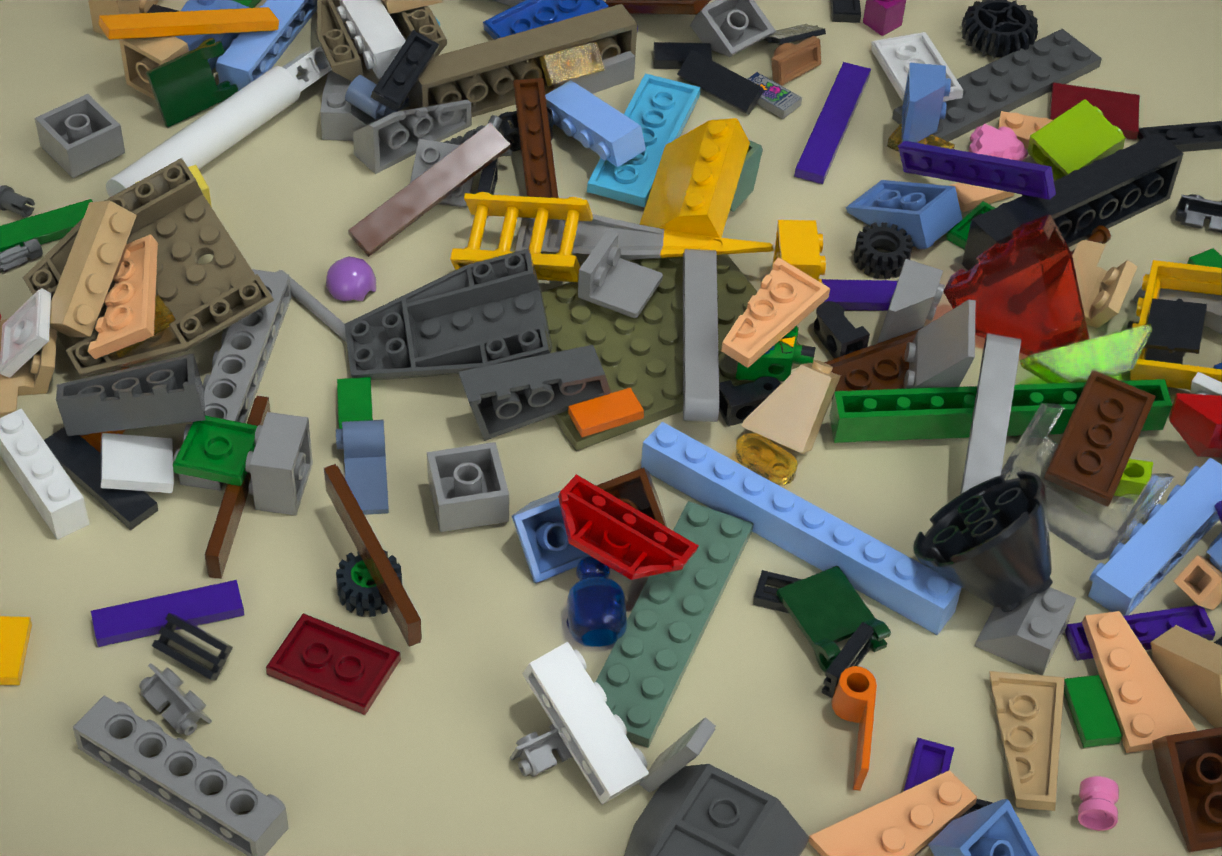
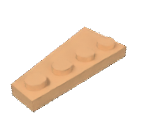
[87,234,158,359]
[1082,611,1197,753]

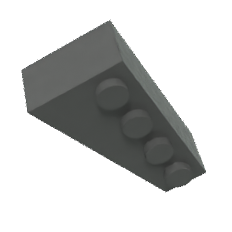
[458,345,611,441]
[56,353,206,436]

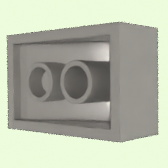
[904,299,976,389]

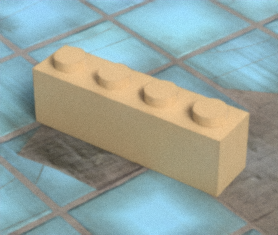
[50,200,137,337]

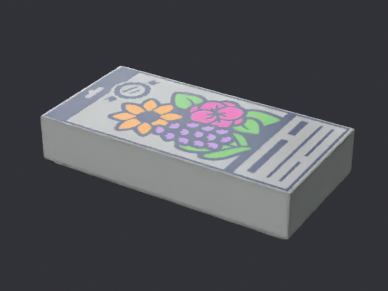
[747,72,802,119]

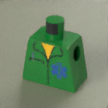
[736,326,816,381]

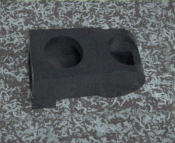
[814,301,870,359]
[719,376,782,427]

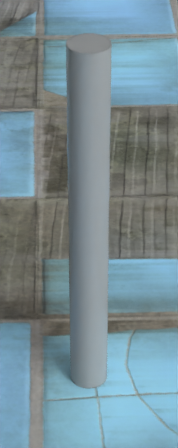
[276,270,347,343]

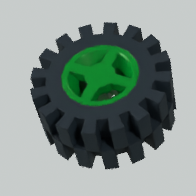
[336,550,402,617]

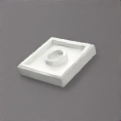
[0,288,51,378]
[101,433,174,493]

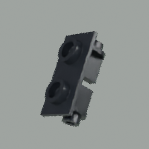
[1175,194,1222,233]

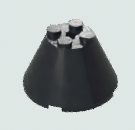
[913,471,1053,612]

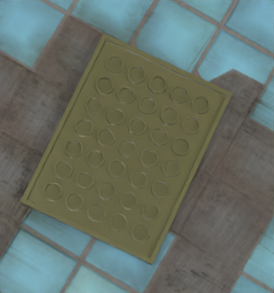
[541,254,800,451]

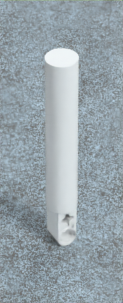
[106,47,332,197]

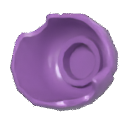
[326,256,377,301]

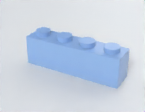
[545,80,646,167]

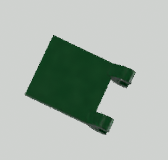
[146,38,238,127]
[776,566,891,672]

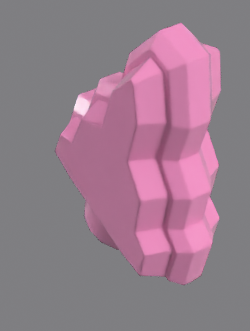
[969,124,1028,161]

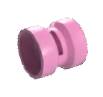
[1078,776,1119,831]

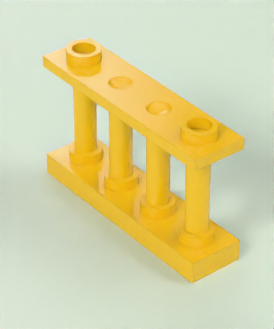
[450,192,593,282]

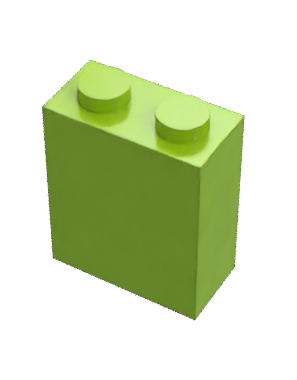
[1027,99,1126,180]

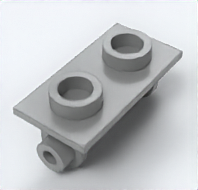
[139,663,212,736]
[510,724,573,777]

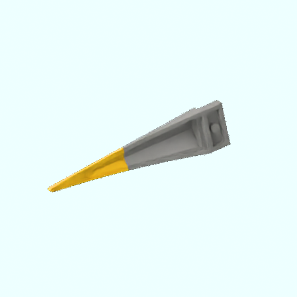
[515,214,774,262]

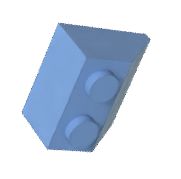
[901,63,951,143]

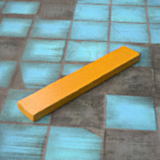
[99,7,279,40]

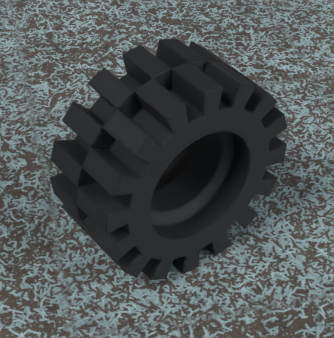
[854,222,913,279]

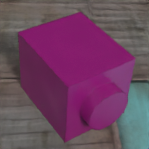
[863,0,906,36]

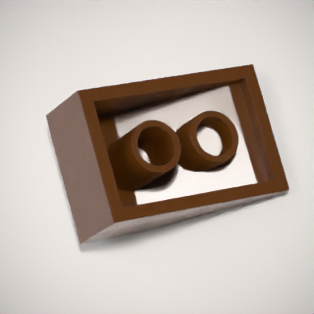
[1152,727,1222,852]

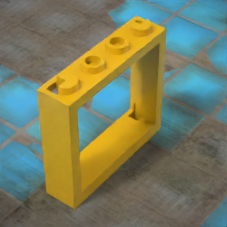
[1125,260,1222,390]

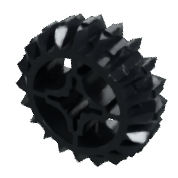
[961,0,1038,60]

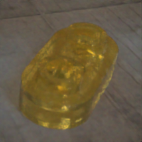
[735,433,797,485]

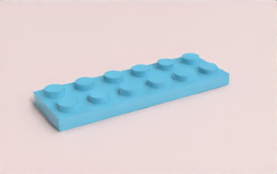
[587,73,701,207]

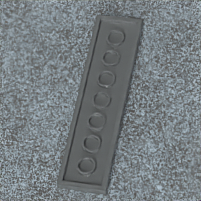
[892,29,1102,147]

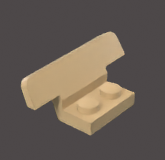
[1043,240,1138,340]
[0,319,57,418]

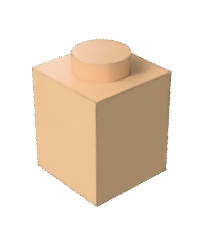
[1174,555,1222,610]

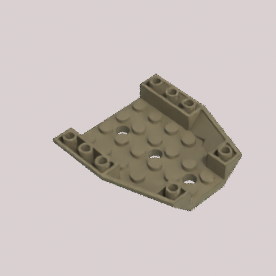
[23,158,274,377]

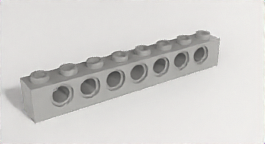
[173,269,292,491]

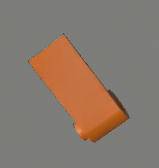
[831,666,877,791]

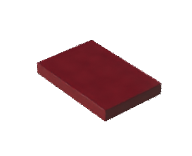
[1049,82,1140,140]
[266,613,401,715]

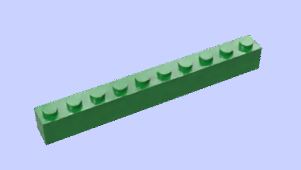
[829,379,1172,443]

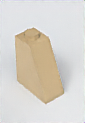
[741,360,841,453]
[1151,625,1222,728]

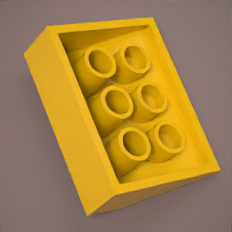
[639,118,750,238]

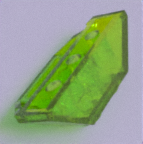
[1020,324,1152,383]

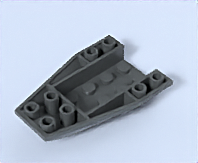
[344,248,552,380]
[624,764,809,856]

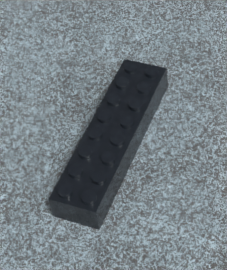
[962,133,1184,287]

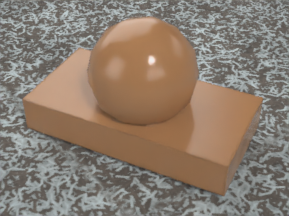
[771,36,821,86]

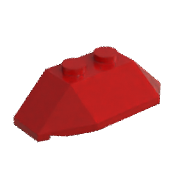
[1169,393,1222,458]
[558,474,699,580]

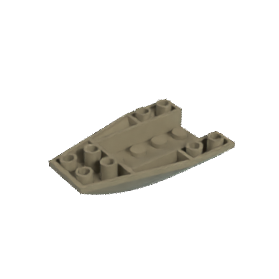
[317,0,447,84]

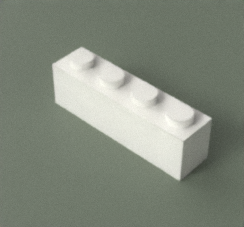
[336,0,406,79]
[0,408,90,540]
[522,642,649,805]

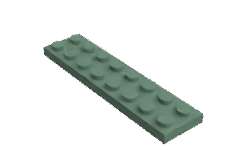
[596,501,753,748]

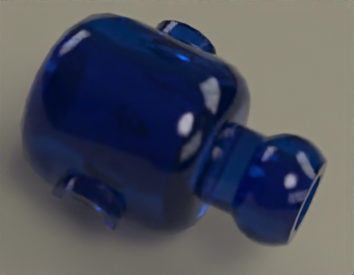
[567,556,627,647]

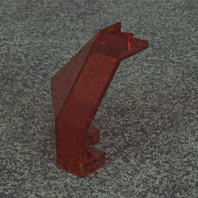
[943,214,1090,366]

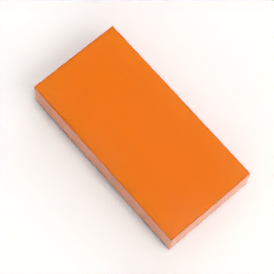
[568,387,644,437]

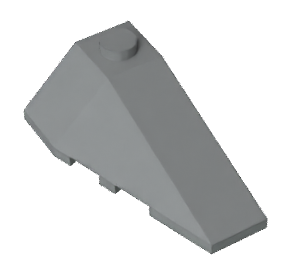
[320,70,383,141]
[353,100,472,174]

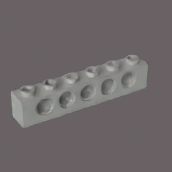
[73,695,289,856]

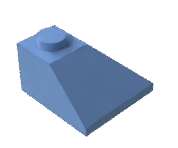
[512,490,595,583]
[928,799,1039,856]

